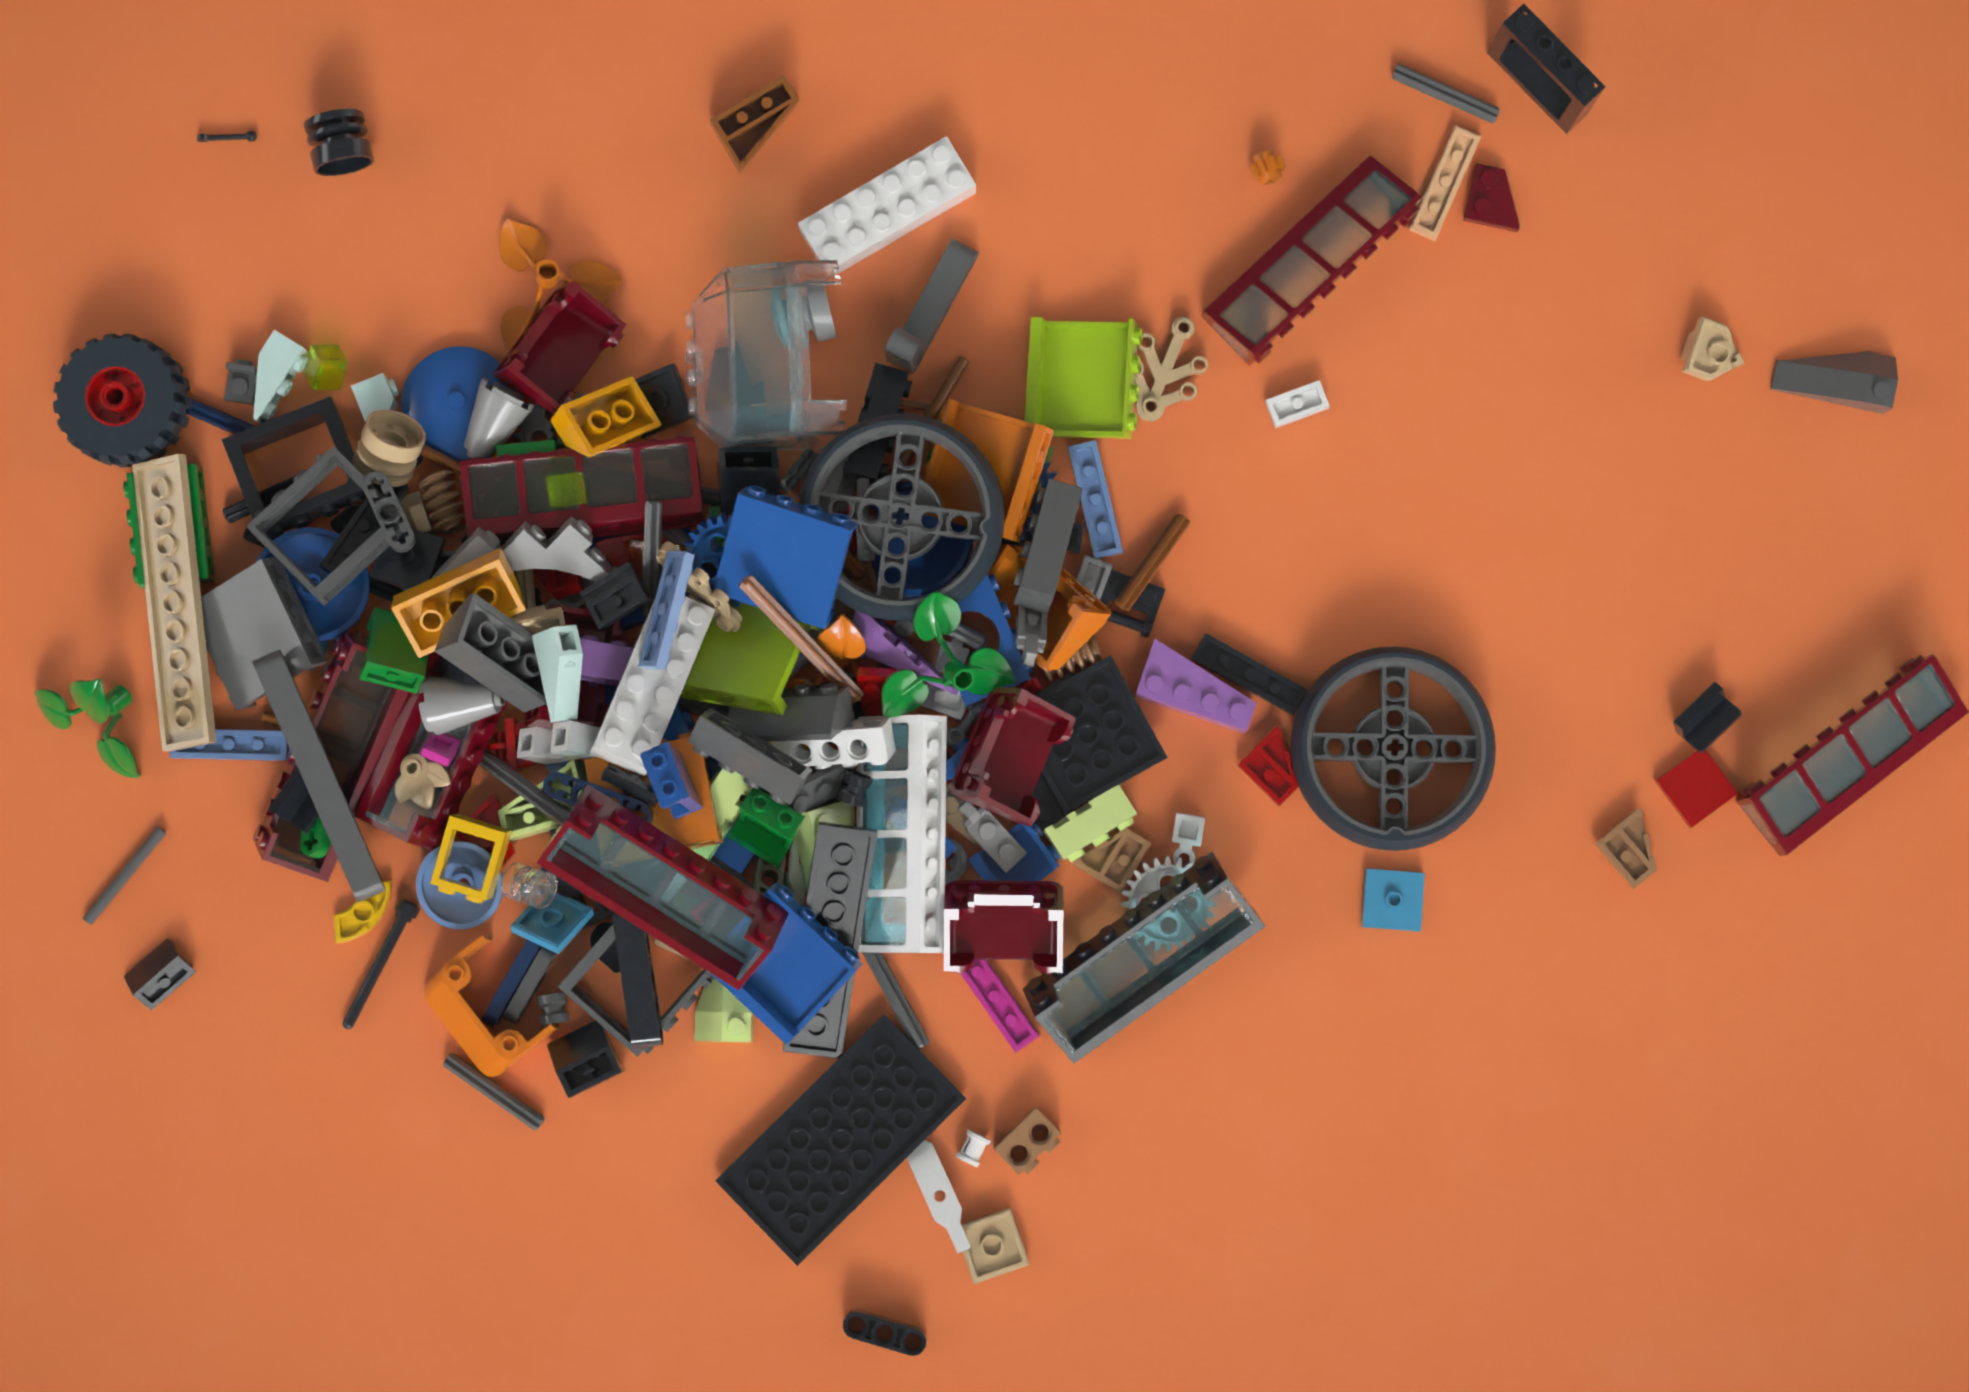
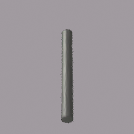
[83,826,167,925]

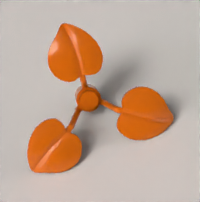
[499,219,622,352]
[784,614,866,702]

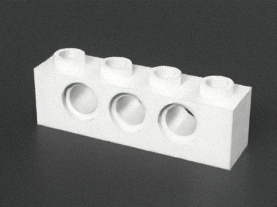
[771,717,896,769]

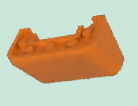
[981,544,1112,672]

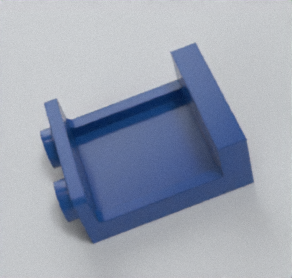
[640,742,703,820]
[968,822,1060,881]

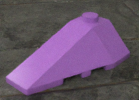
[852,610,959,695]

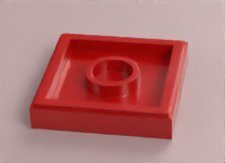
[1655,750,1738,828]

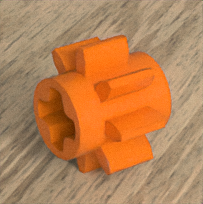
[1249,150,1286,185]

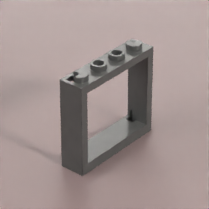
[247,446,404,606]
[558,925,715,1057]

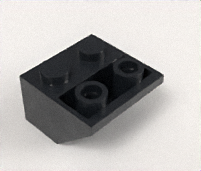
[717,447,779,515]
[547,1020,625,1098]

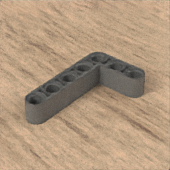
[885,238,979,374]

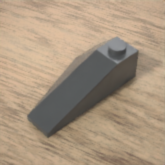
[1770,352,1898,414]

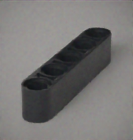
[612,911,663,1049]

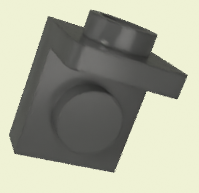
[224,359,257,405]

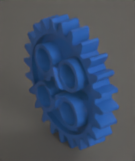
[684,512,749,608]

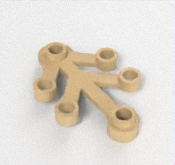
[1135,316,1208,422]
[656,542,743,632]

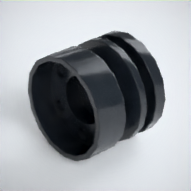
[303,109,374,176]

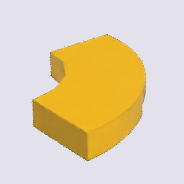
[334,880,392,944]

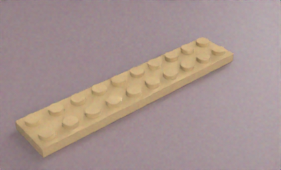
[132,454,217,752]

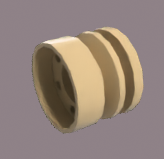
[352,410,426,487]

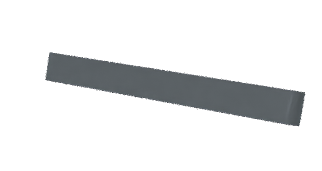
[252,649,386,903]

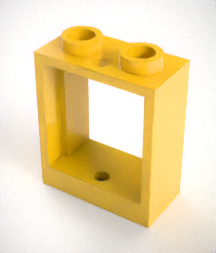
[430,813,512,903]

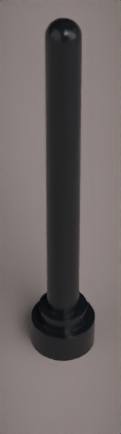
[342,898,421,1029]

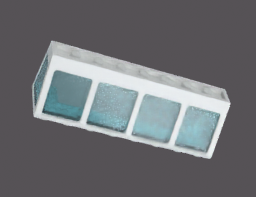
[857,715,947,953]

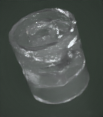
[501,862,557,909]

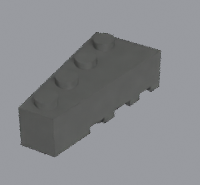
[1013,479,1083,614]

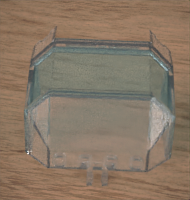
[685,260,847,451]

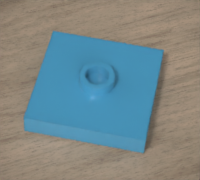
[1361,868,1425,932]
[510,887,594,954]

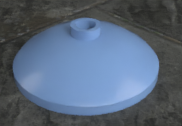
[416,841,504,929]

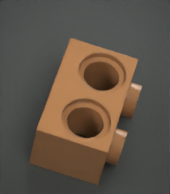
[994,1107,1061,1175]

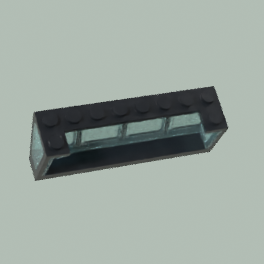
[1022,852,1265,1064]

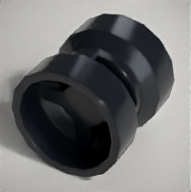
[836,769,873,807]

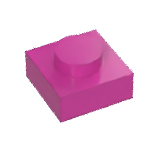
[421,732,462,767]

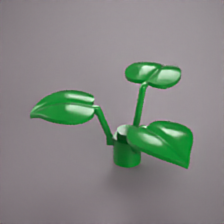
[882,591,1015,718]
[34,678,141,778]

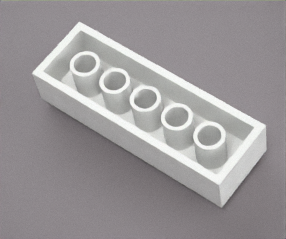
[798,136,976,279]
[589,596,716,777]

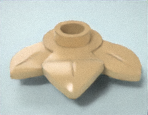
[395,754,451,809]

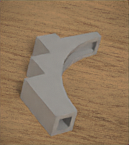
[432,516,619,582]

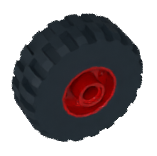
[53,333,192,467]

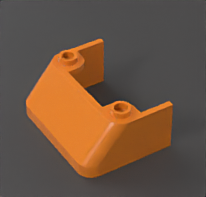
[424,935,560,1077]

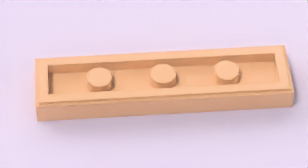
[1409,125,1482,241]

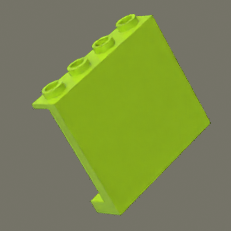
[1024,317,1142,439]
[680,600,821,716]

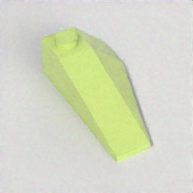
[694,978,754,1042]

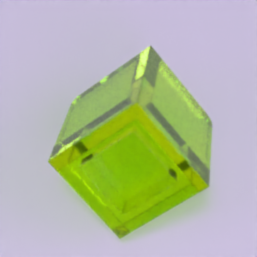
[304,344,348,390]
[546,472,587,508]

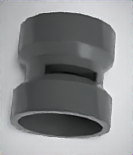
[537,992,570,1026]

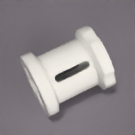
[955,1129,991,1167]

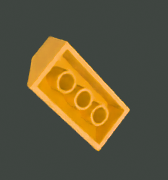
[391,548,526,658]

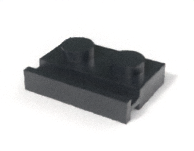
[580,562,651,630]

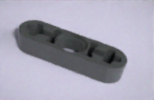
[362,471,416,553]
[503,947,557,1025]

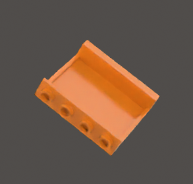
[923,398,1054,543]
[584,732,724,867]

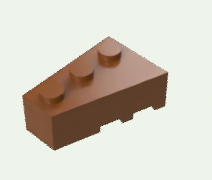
[710,76,799,173]

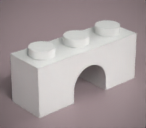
[517,720,600,765]

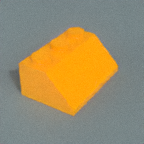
[550,376,662,457]

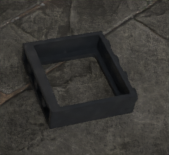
[1487,3,1606,134]
[221,396,366,539]

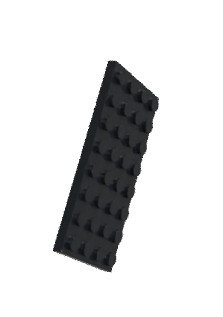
[715,1014,966,1266]

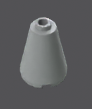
[463,377,535,459]
[419,676,506,735]

